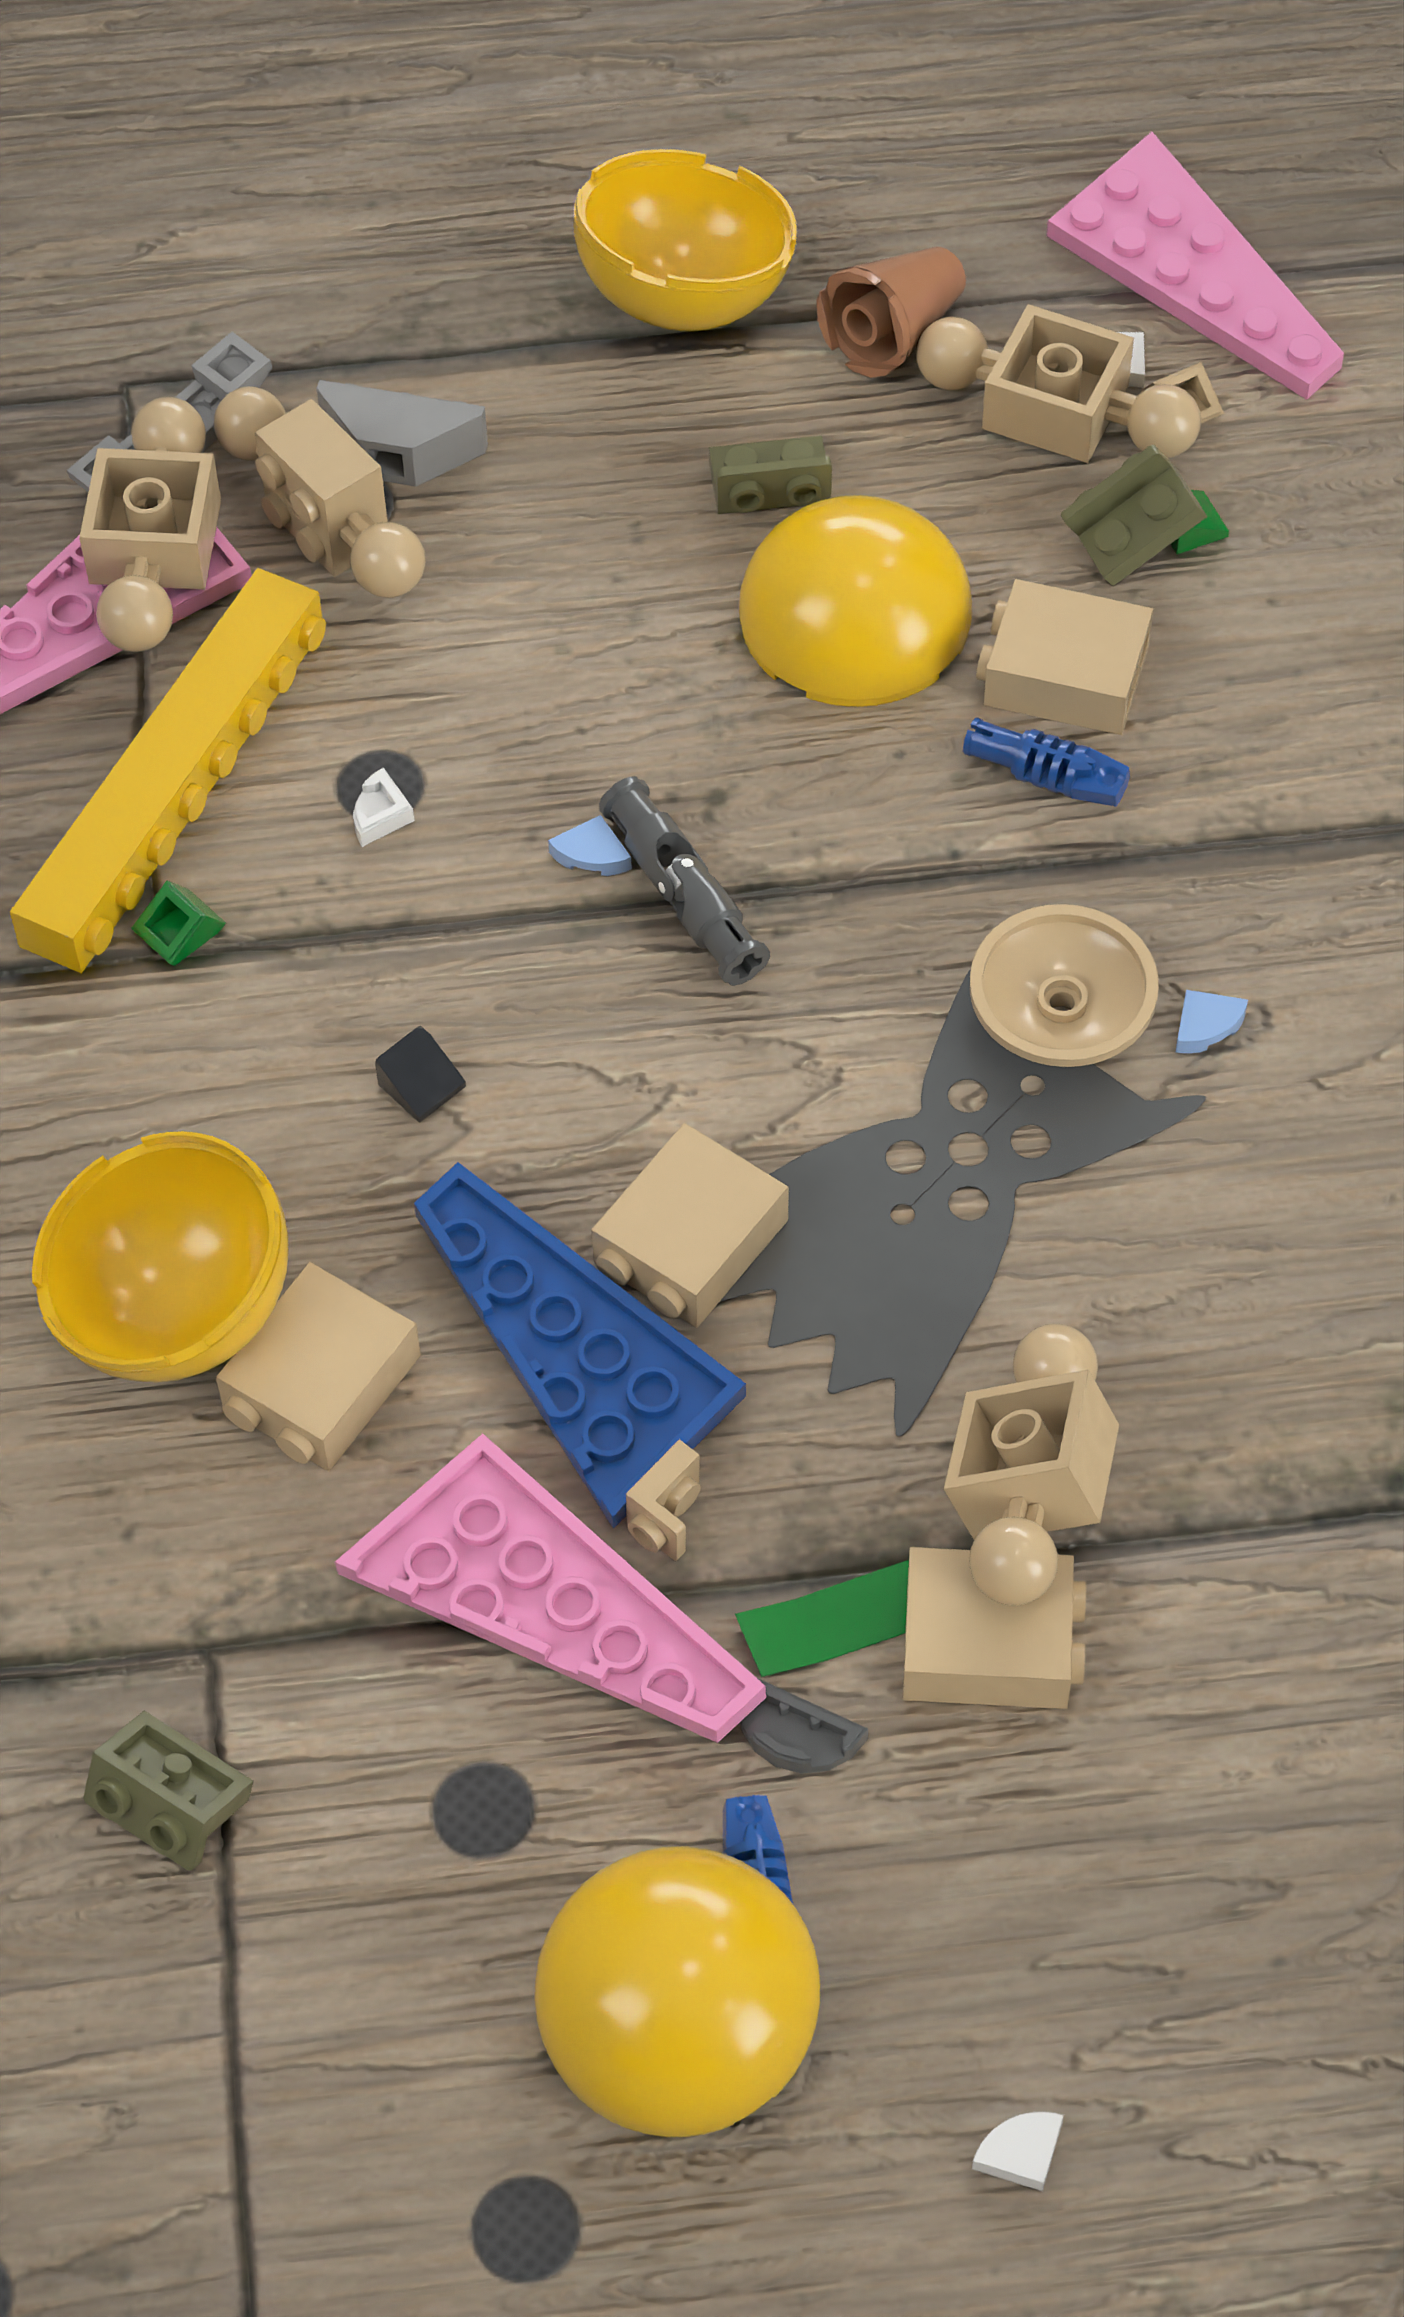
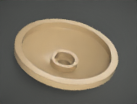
[970,904,1159,1067]

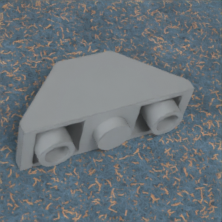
[317,380,488,487]

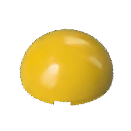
[573,149,797,331]
[739,495,972,707]
[32,1131,289,1383]
[535,1846,820,2137]

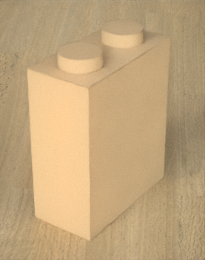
[976,579,1153,735]
[591,1123,789,1328]
[216,1262,421,1472]
[903,1547,1086,1709]

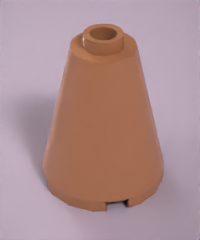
[817,247,966,378]

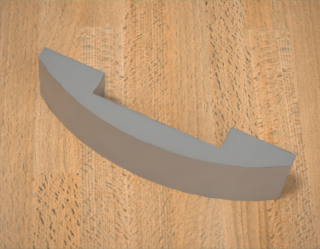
[67,331,272,492]

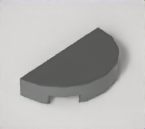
[740,1678,869,1774]

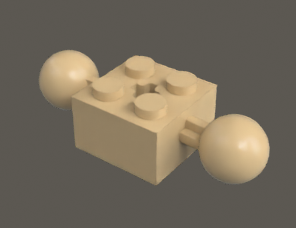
[916,304,1201,463]
[214,386,425,598]
[79,397,221,652]
[944,1324,1119,1606]

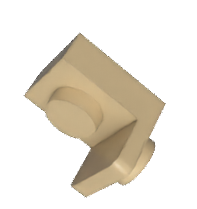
[626,1439,701,1561]

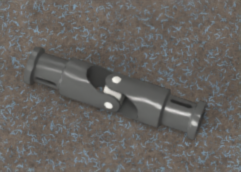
[599,776,770,986]

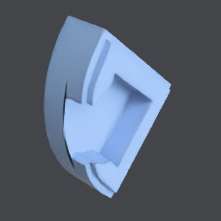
[548,815,632,876]
[1175,990,1248,1053]

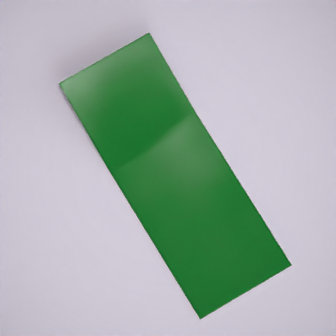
[735,1560,909,1677]

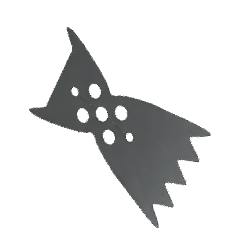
[721,968,1206,1436]

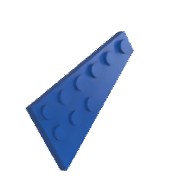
[414,1162,746,1529]

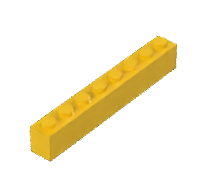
[10,568,326,974]

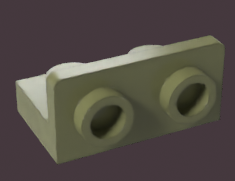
[709,435,832,514]
[1061,445,1207,586]
[83,1710,254,1871]

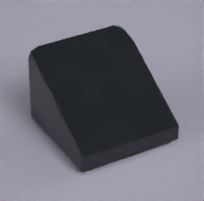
[375,1026,466,1123]

